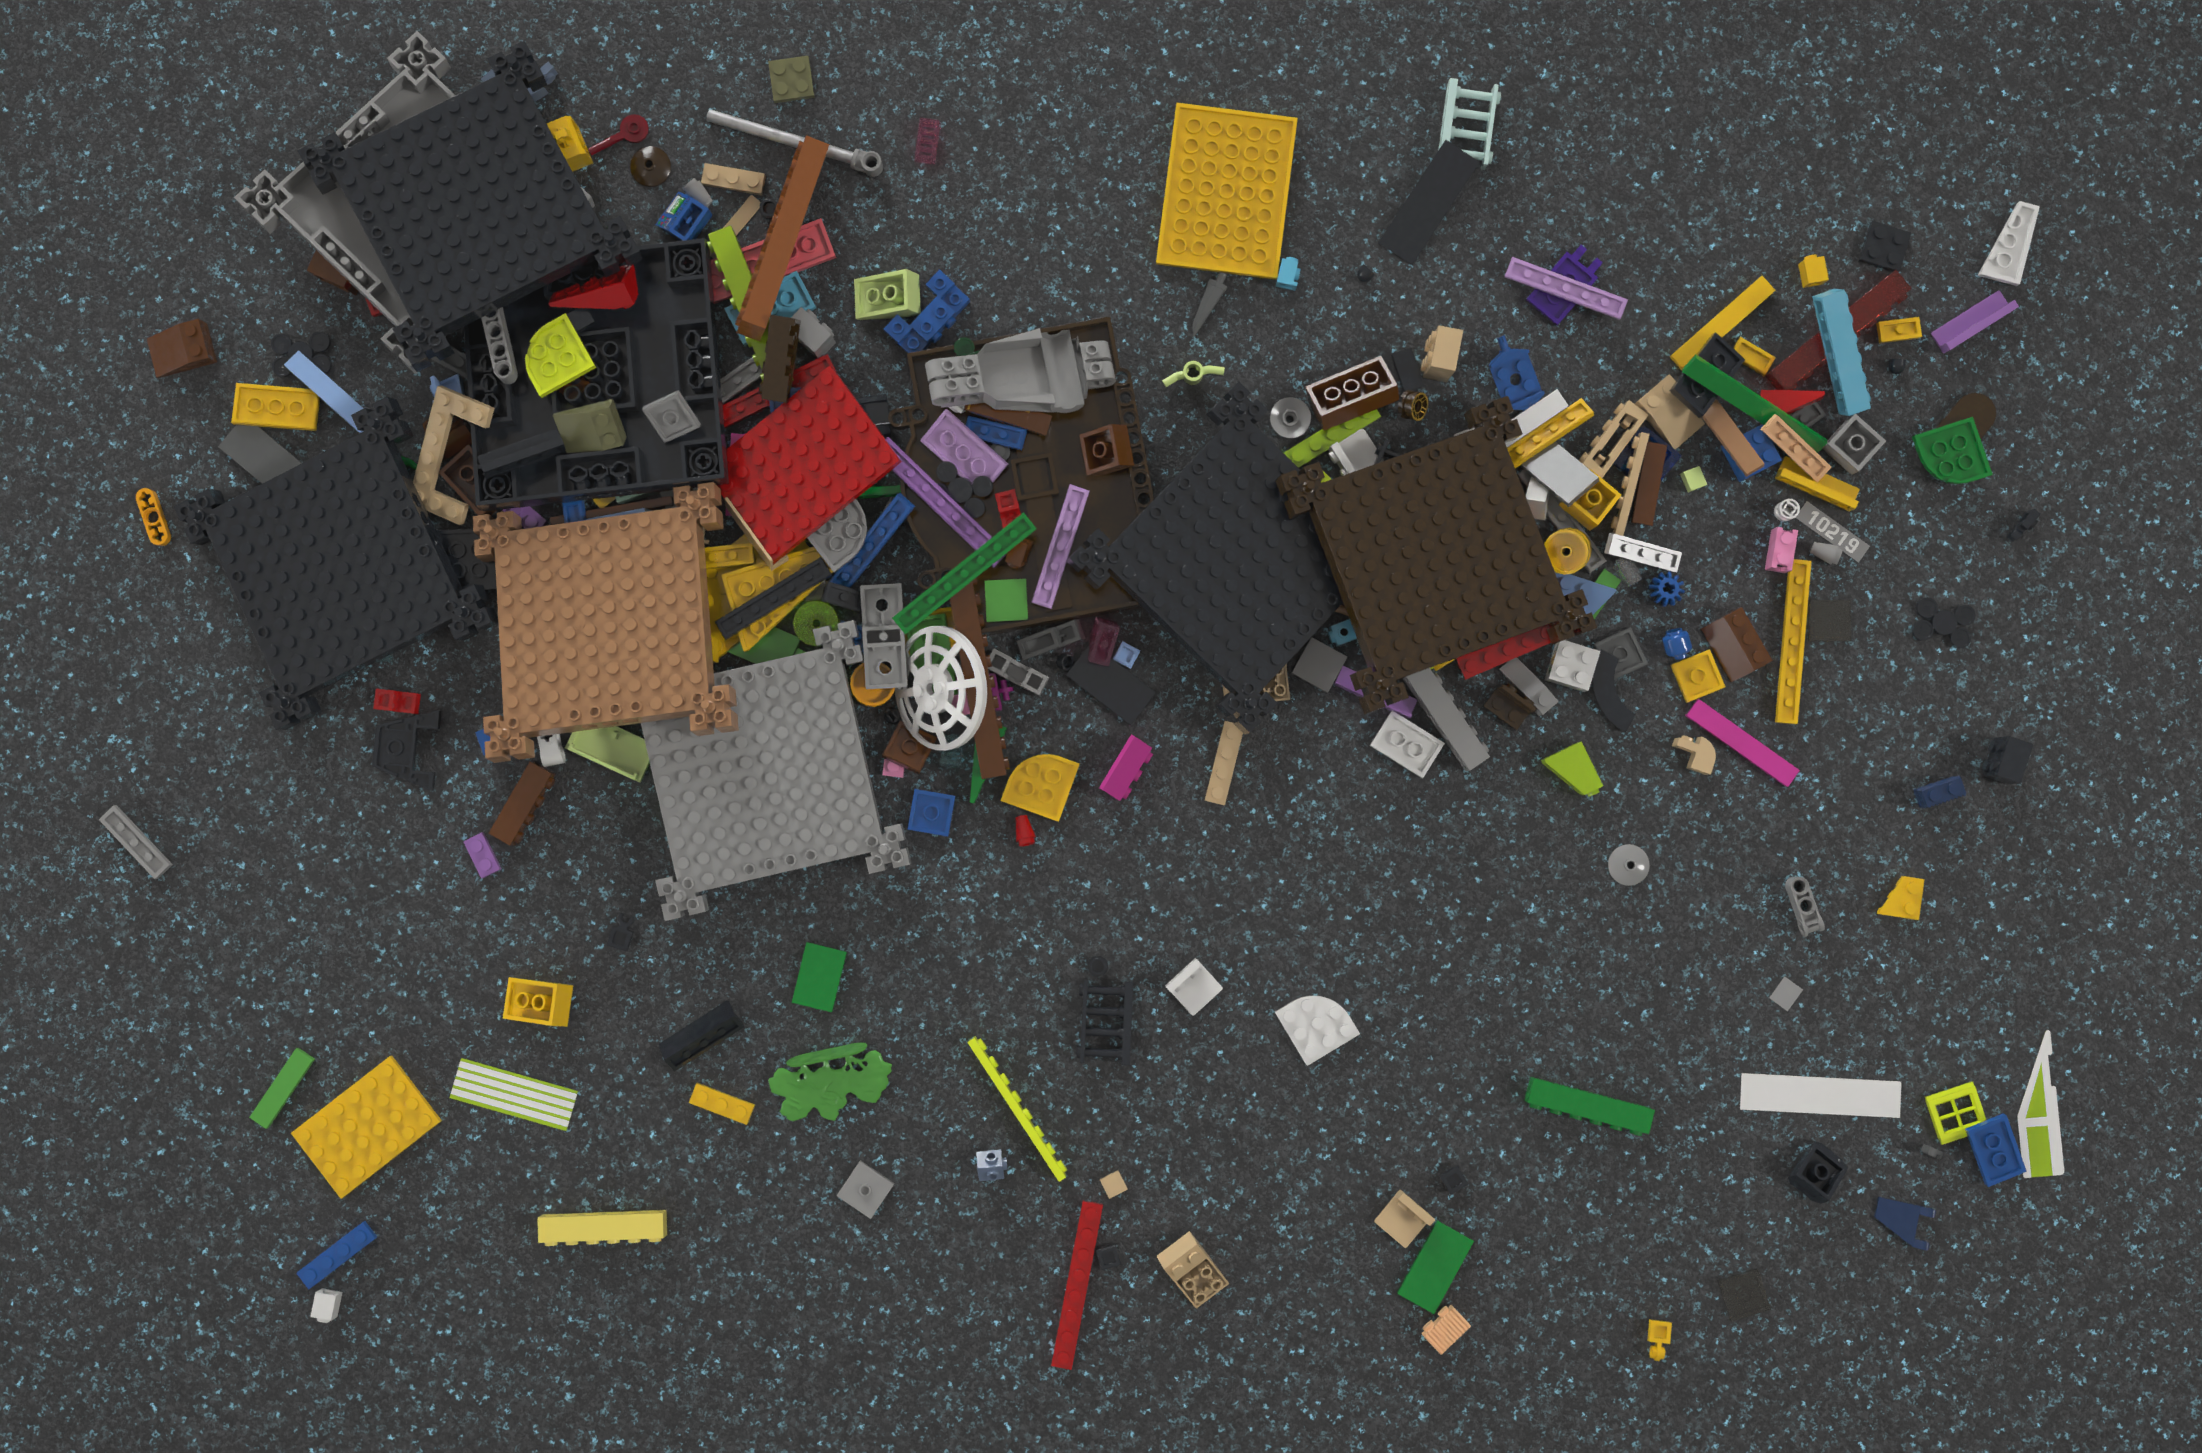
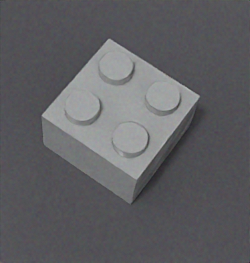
[791,307,836,359]
[1822,414,1886,475]

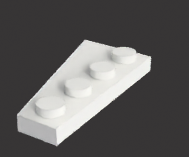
[1977,201,2040,286]

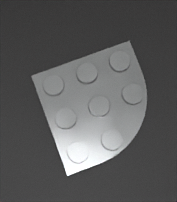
[808,499,867,573]

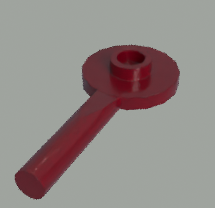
[588,114,649,156]

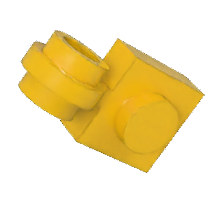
[1647,1319,1672,1361]

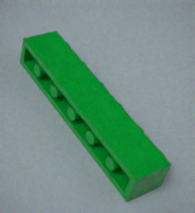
[1524,1076,1655,1136]

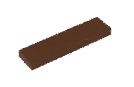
[1631,442,1667,526]

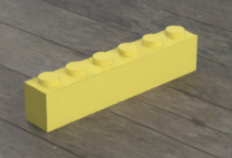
[538,1210,667,1246]

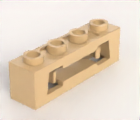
[1579,400,1649,478]

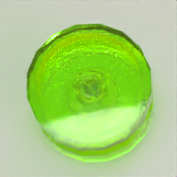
[793,601,840,646]

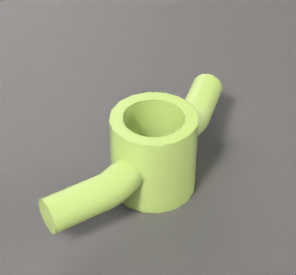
[1162,361,1225,387]

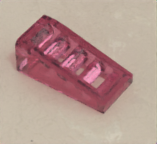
[915,118,941,164]

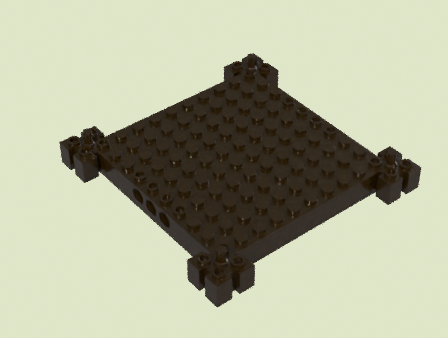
[1275,396,1597,715]

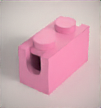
[1765,527,1798,573]

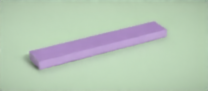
[1505,257,1628,320]
[1031,484,1089,609]

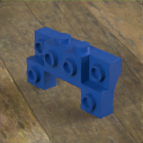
[884,269,970,353]

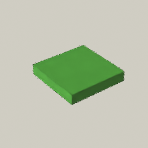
[985,579,1028,622]

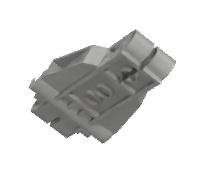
[925,328,1116,413]

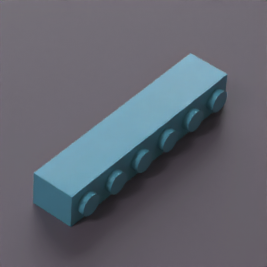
[1812,289,1871,416]

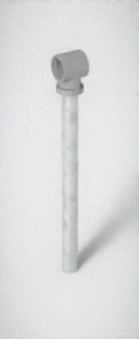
[706,109,883,177]

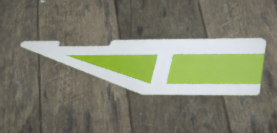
[2017,1030,2064,1178]

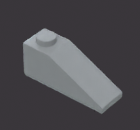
[1499,658,1559,716]

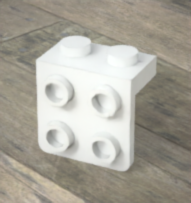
[1328,429,1384,476]

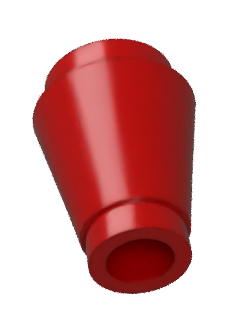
[1015,815,1036,847]

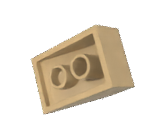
[1635,374,1705,451]

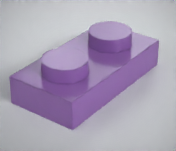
[502,506,548,529]
[463,832,501,878]

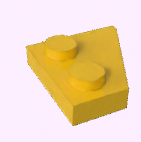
[1877,876,1925,920]

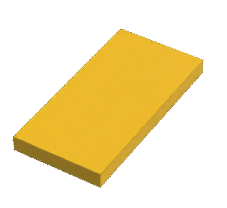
[231,383,320,431]

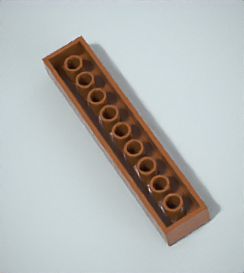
[735,135,829,342]

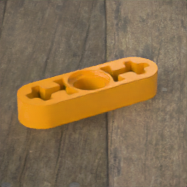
[136,488,171,546]

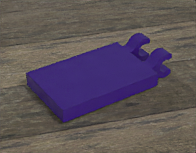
[1526,245,1603,326]

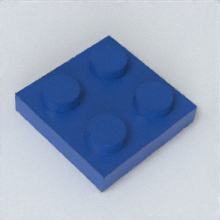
[907,789,956,837]

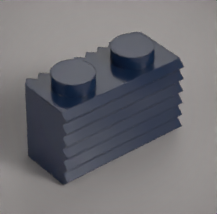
[1914,776,1966,808]

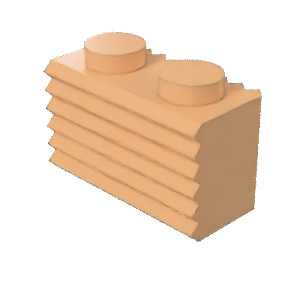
[1422,1305,1471,1355]

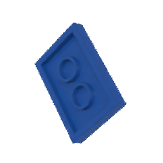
[1965,1113,2027,1187]

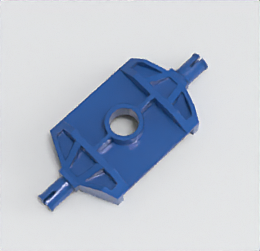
[1488,335,1545,412]

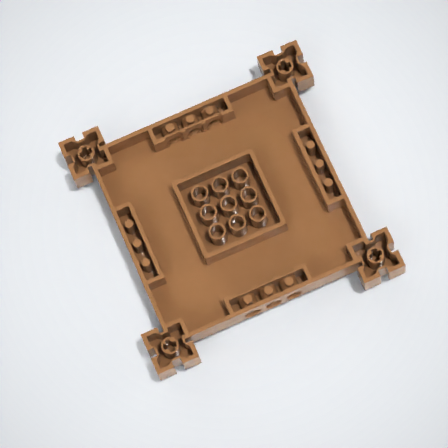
[473,482,739,763]

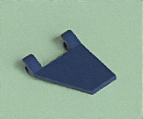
[1874,1197,1936,1251]

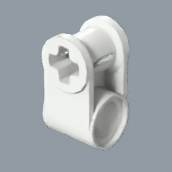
[537,734,566,767]

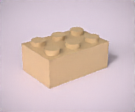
[1420,326,1463,382]

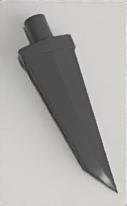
[1192,272,1228,338]

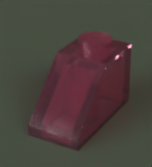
[1088,617,1120,666]

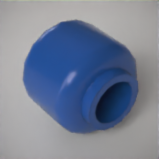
[1662,628,1692,660]

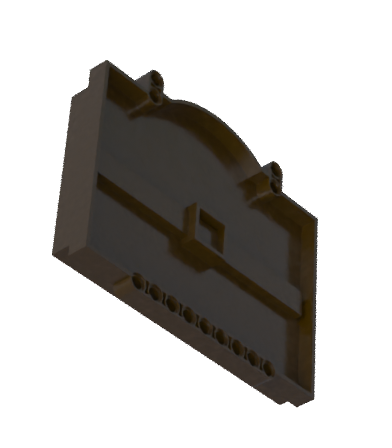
[888,316,1154,636]

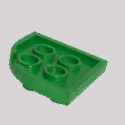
[1912,417,1993,484]

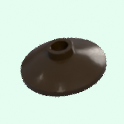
[630,146,671,187]

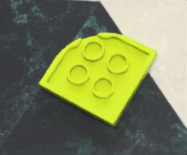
[525,313,596,398]

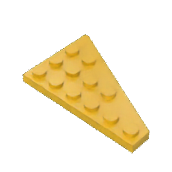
[721,547,833,652]

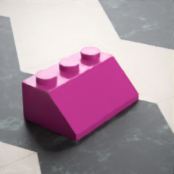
[1099,734,1153,801]

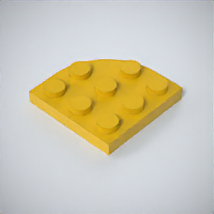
[1001,754,1080,822]

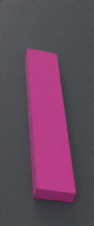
[1685,699,1800,787]

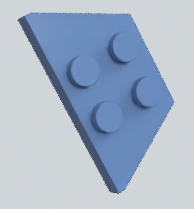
[1555,572,1616,615]

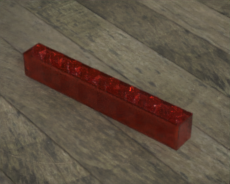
[1765,270,1912,390]

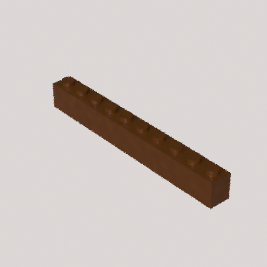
[945,572,1010,779]

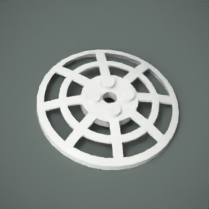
[895,626,987,750]

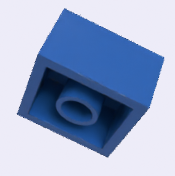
[1720,424,1782,482]

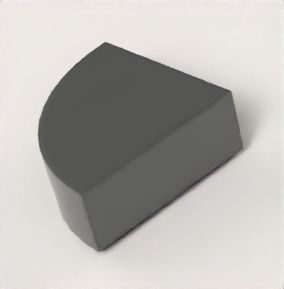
[1921,1144,1944,1160]

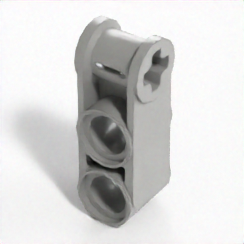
[1785,876,1825,937]

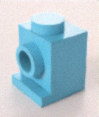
[1276,257,1301,291]
[1328,619,1357,647]

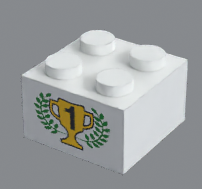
[1545,640,1600,692]

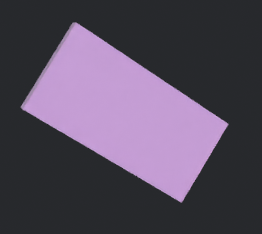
[920,409,1008,483]

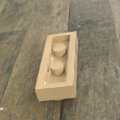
[701,163,766,195]

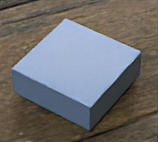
[1113,641,1140,669]

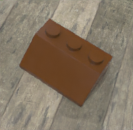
[1700,607,1773,682]

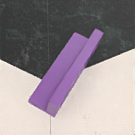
[1931,291,2019,354]
[1334,666,1417,719]

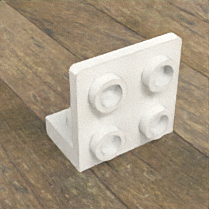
[1165,958,1223,1016]

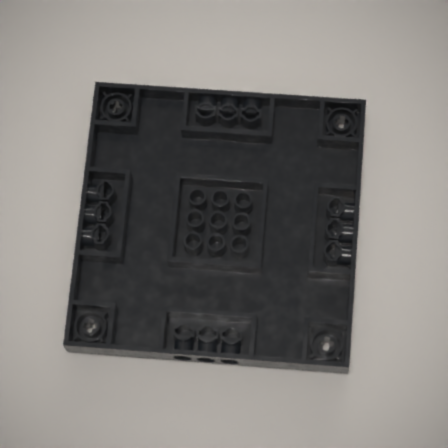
[464,238,729,512]

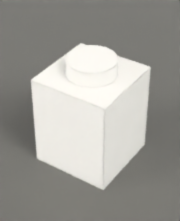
[311,1288,342,1323]

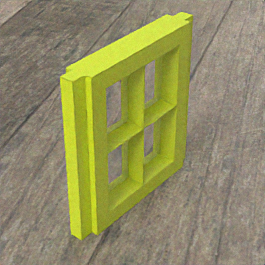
[1925,1081,1986,1145]

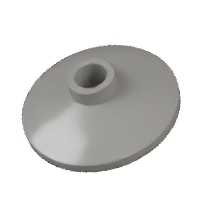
[1270,397,1311,438]
[1608,844,1650,886]

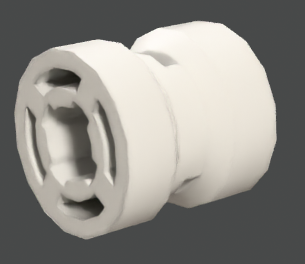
[1774,499,1800,522]

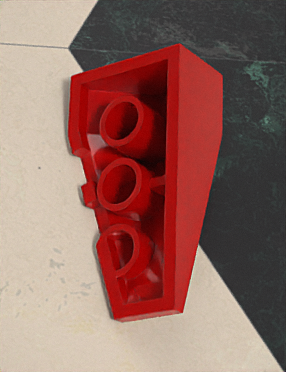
[549,265,638,309]

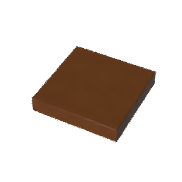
[882,721,937,774]

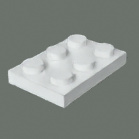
[1370,710,1445,778]

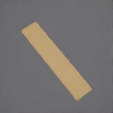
[710,195,761,258]

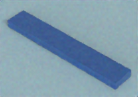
[829,493,915,588]

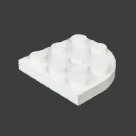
[1275,995,1360,1066]

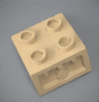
[1374,1190,1435,1248]

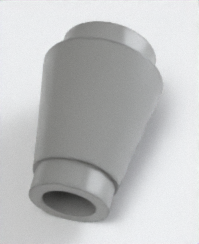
[683,178,713,207]
[1810,542,1843,565]

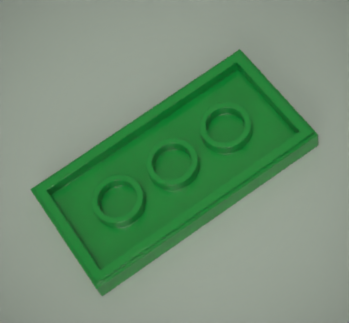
[1397,1220,1474,1314]

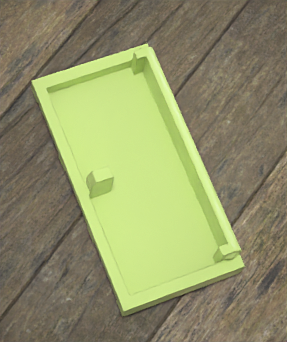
[565,726,650,783]

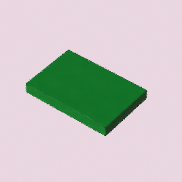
[792,942,847,1012]

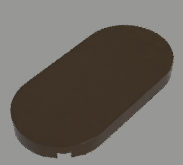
[1935,393,1996,439]

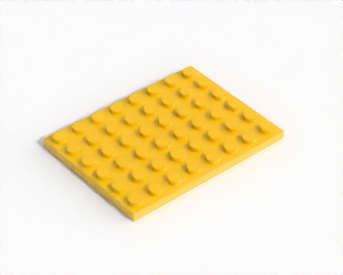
[1156,103,1298,280]

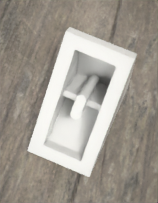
[1526,476,1550,520]

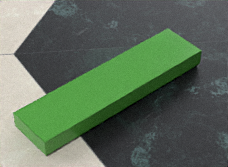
[249,1048,315,1129]

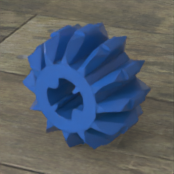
[1649,572,1685,607]

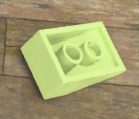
[854,269,921,320]

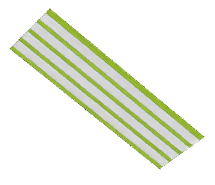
[450,1058,578,1131]

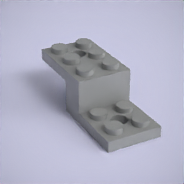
[860,583,907,689]

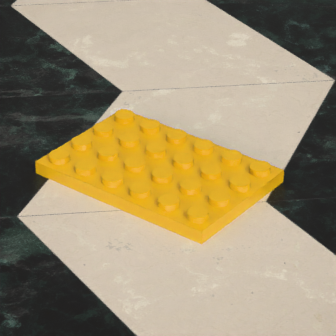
[291,1056,442,1199]

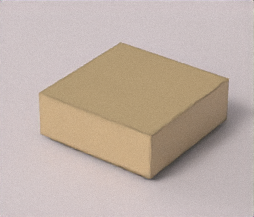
[1100,1170,1128,1199]

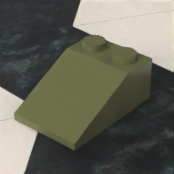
[553,399,627,453]

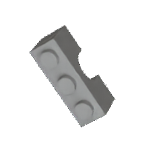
[988,649,1049,697]

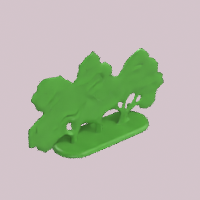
[768,1043,892,1121]

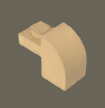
[1672,735,1716,775]

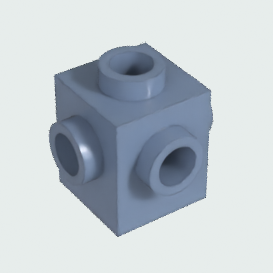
[976,1149,1008,1181]

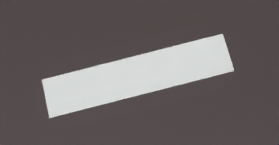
[1740,1073,1901,1118]

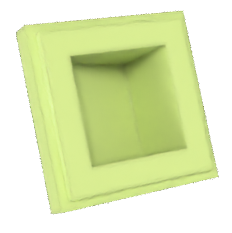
[1680,466,1707,493]

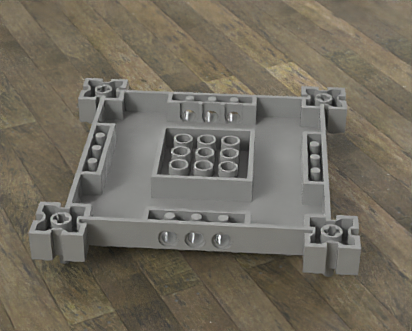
[234,31,595,375]
[641,620,911,921]

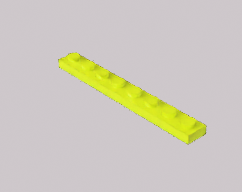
[967,1036,1067,1182]

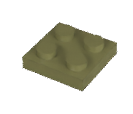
[768,56,815,103]

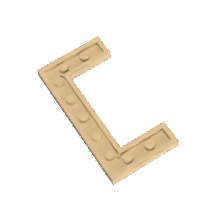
[413,386,494,525]

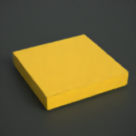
[1670,649,1725,703]

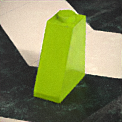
[1541,741,1603,797]

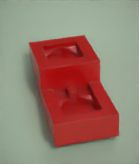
[995,489,1021,528]
[373,689,421,714]

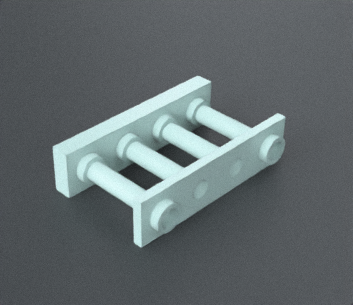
[1438,78,1501,170]

